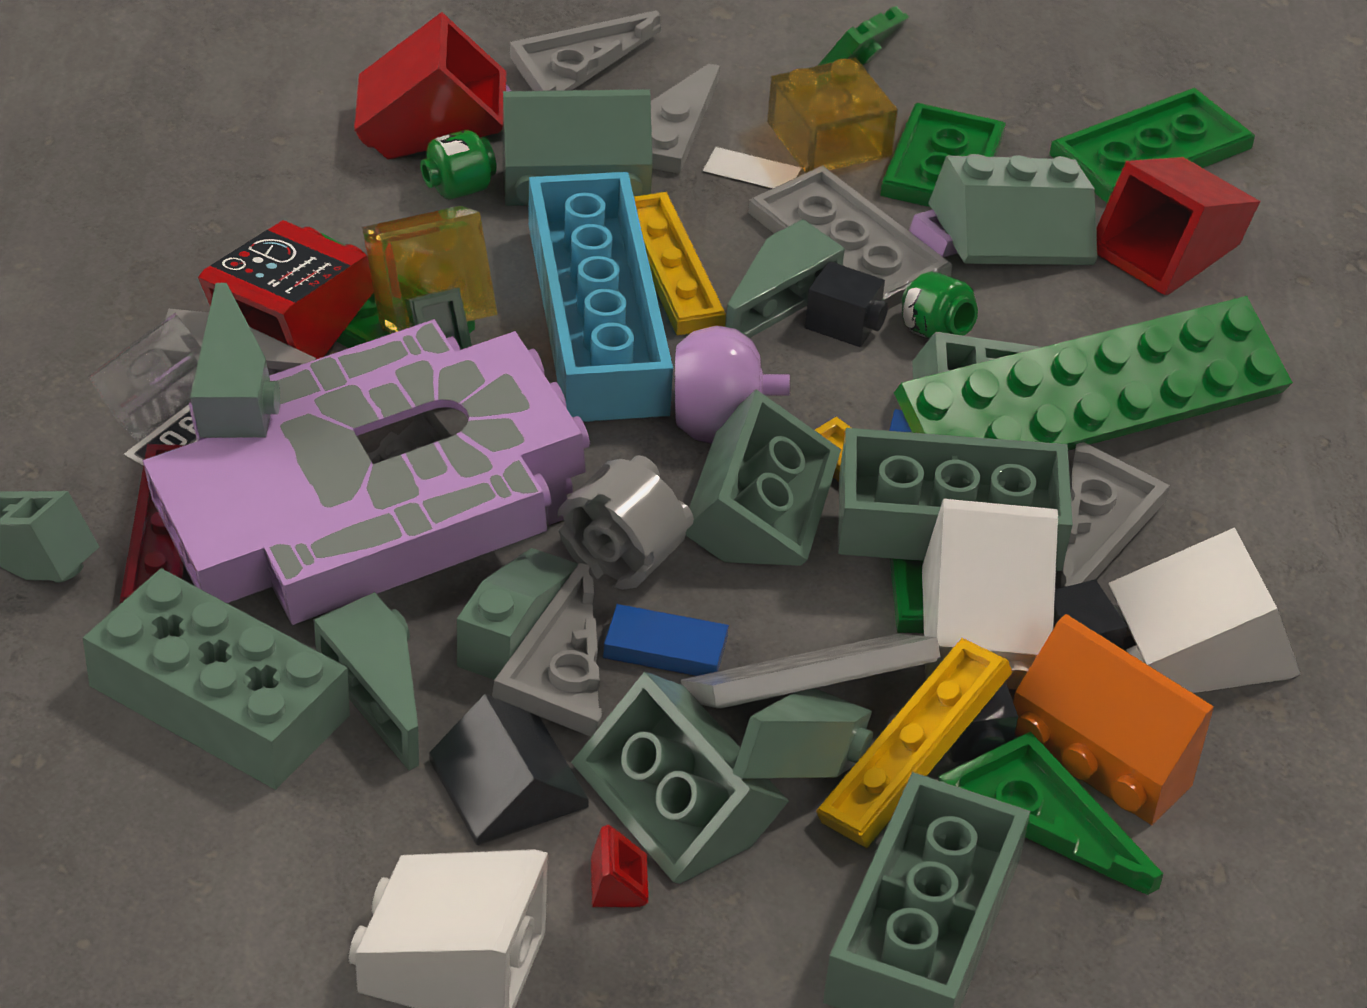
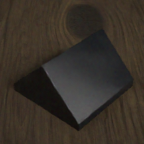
[429,694,589,846]

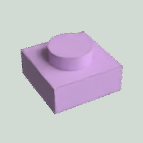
[909,209,958,257]

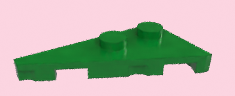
[805,6,909,93]
[938,732,1164,895]

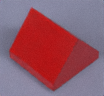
[591,824,649,907]

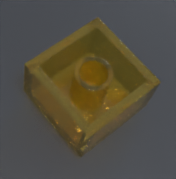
[767,57,898,173]
[362,206,498,334]

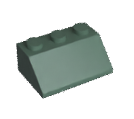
[502,89,653,206]
[929,154,1097,265]
[686,389,841,566]
[571,671,789,884]

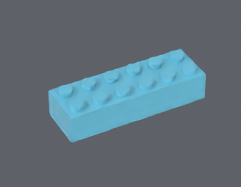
[528,172,673,422]

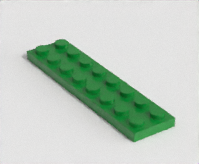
[894,296,1293,451]

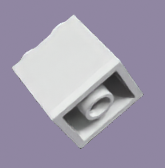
[922,499,1058,690]
[1108,527,1301,693]
[349,850,548,1008]

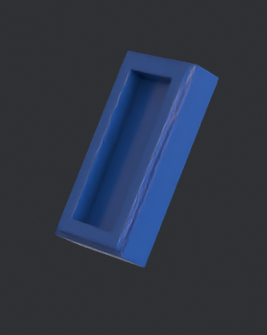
[603,604,729,676]

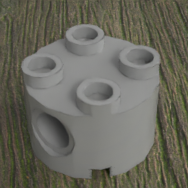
[557,455,694,590]

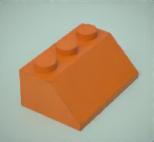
[1013,614,1214,825]

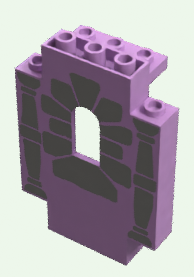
[142,319,590,625]

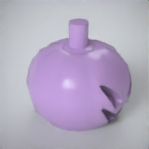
[675,325,790,443]

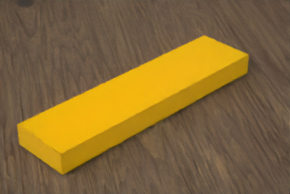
[634,192,726,336]
[816,638,1013,848]

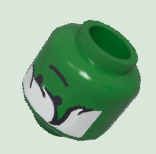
[420,130,497,200]
[902,271,978,339]

